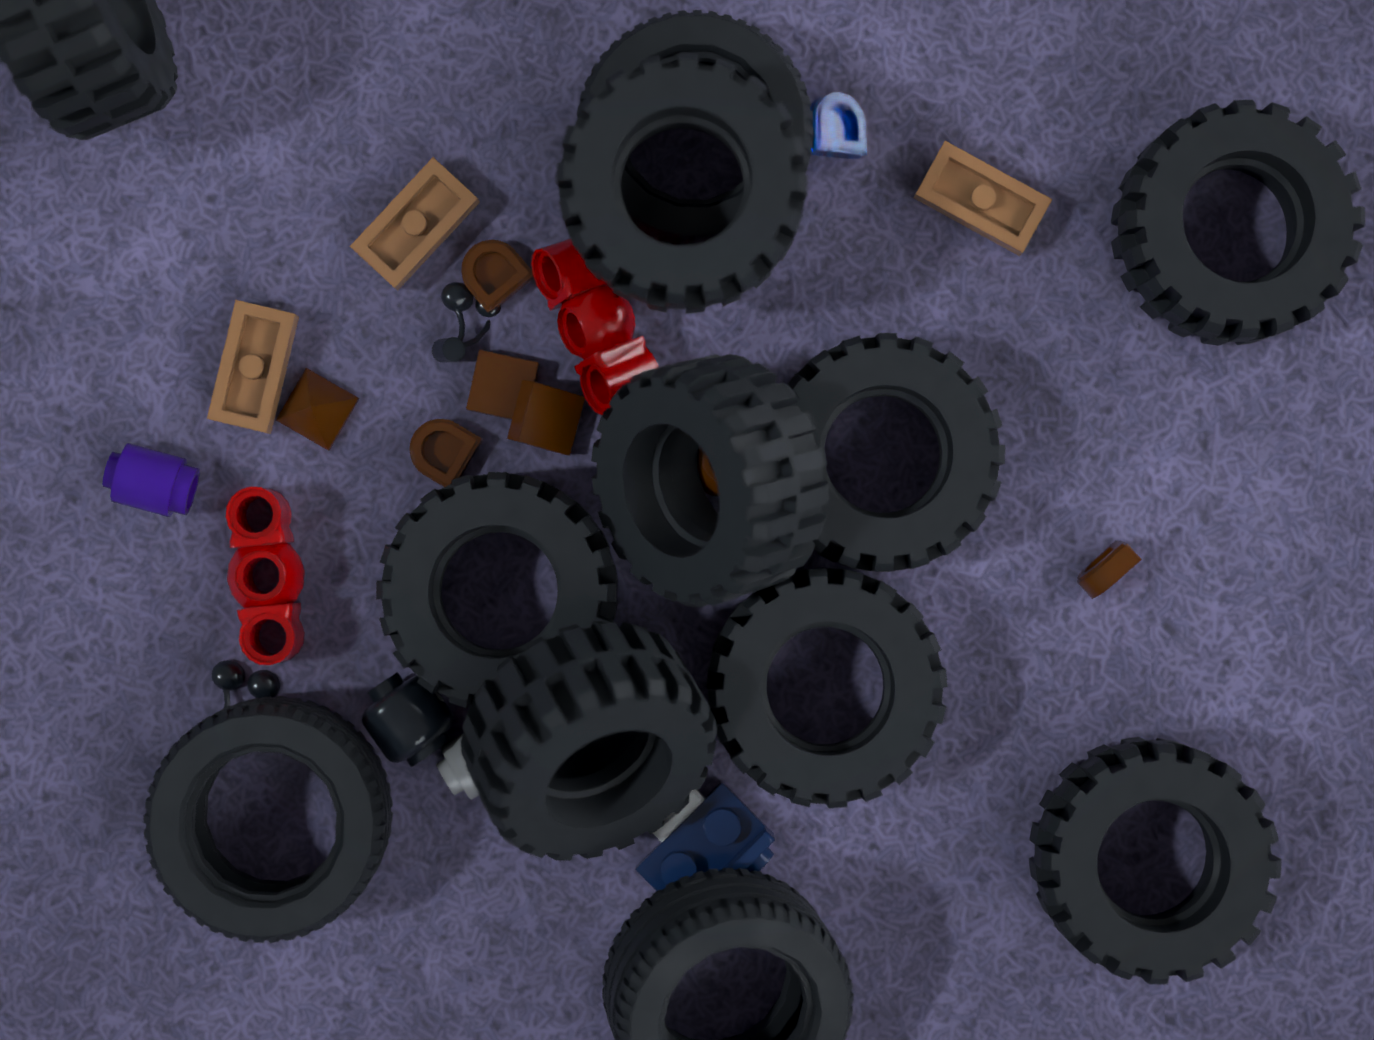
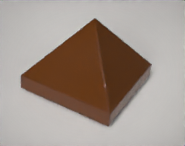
[276,368,360,451]

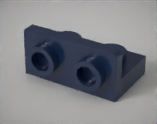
[635,781,775,891]

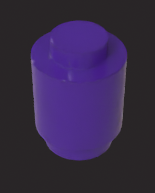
[102,443,200,517]

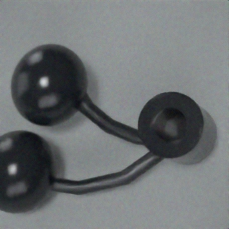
[432,282,501,363]
[211,660,280,709]

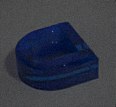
[810,92,867,159]

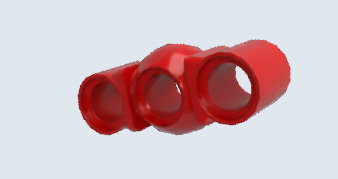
[531,239,659,415]
[226,486,305,666]

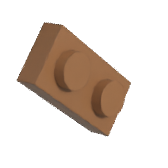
[913,141,1052,256]
[350,157,480,291]
[207,300,299,434]

